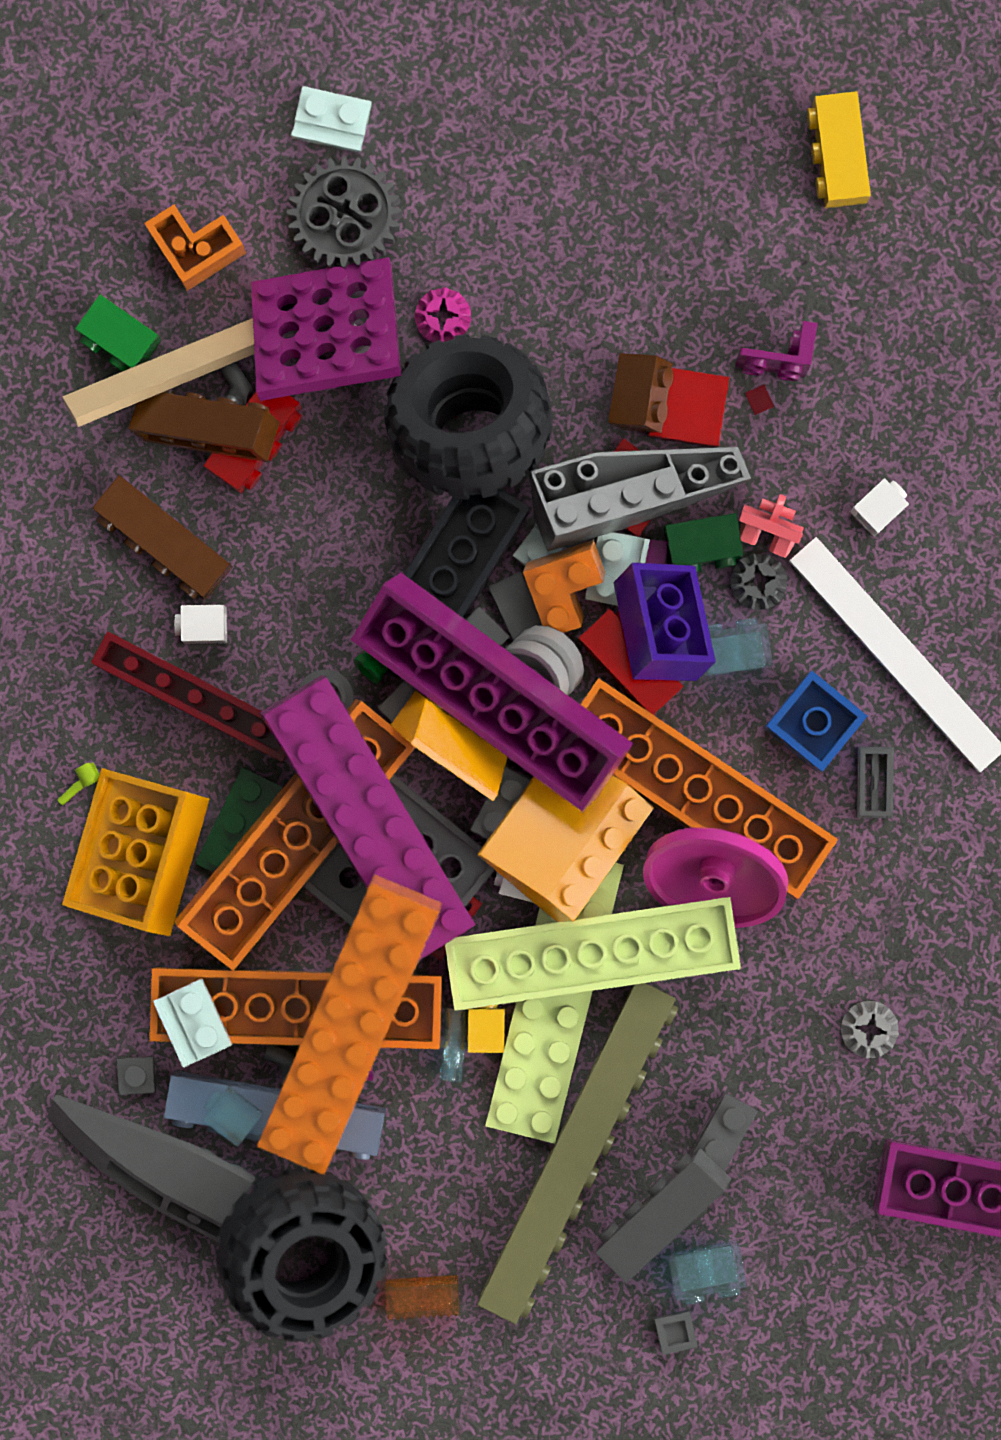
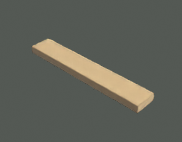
[62,318,255,427]

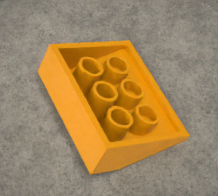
[62,768,210,936]
[477,775,654,922]

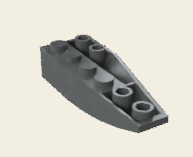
[529,447,751,552]
[47,1094,256,1243]

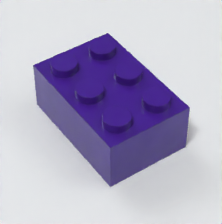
[613,563,716,681]

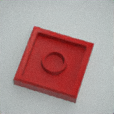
[648,368,730,448]

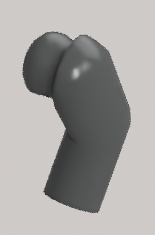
[221,362,252,406]
[263,1045,296,1086]

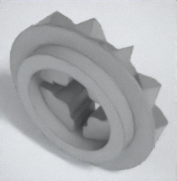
[841,1001,899,1058]

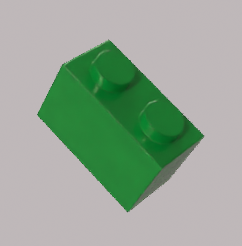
[75,294,162,372]

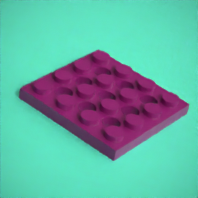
[251,257,401,401]

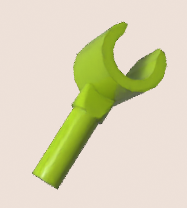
[57,762,100,806]

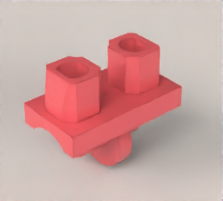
[739,494,804,558]

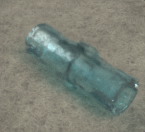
[439,1008,468,1082]

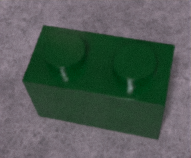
[664,513,743,573]

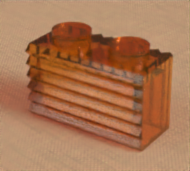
[385,1275,460,1321]

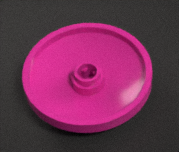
[643,828,789,928]

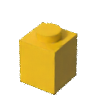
[468,1005,505,1053]

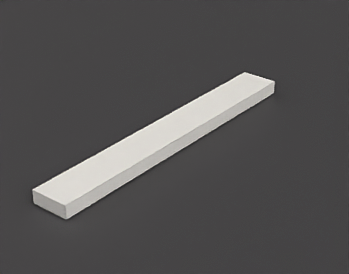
[789,537,1001,773]

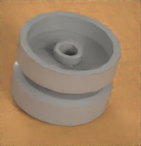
[505,626,584,696]

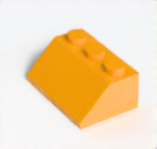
[391,690,508,801]

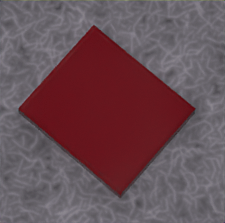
[745,384,774,415]

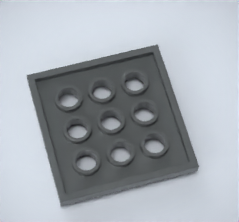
[303,775,495,966]

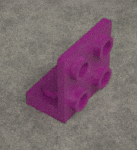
[735,321,818,381]

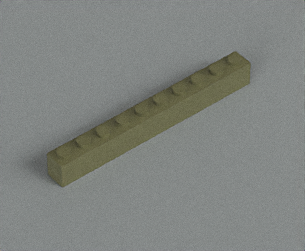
[477,983,679,1324]

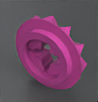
[415,287,471,343]

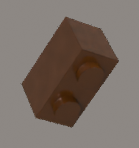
[608,353,673,433]

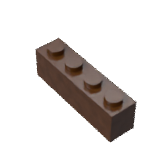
[128,390,280,462]
[92,475,233,600]

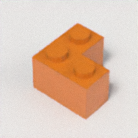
[144,204,246,291]
[523,540,606,633]

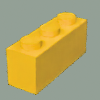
[807,91,871,208]

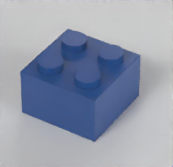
[763,671,867,773]

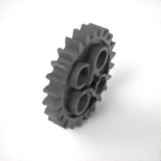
[287,156,402,269]

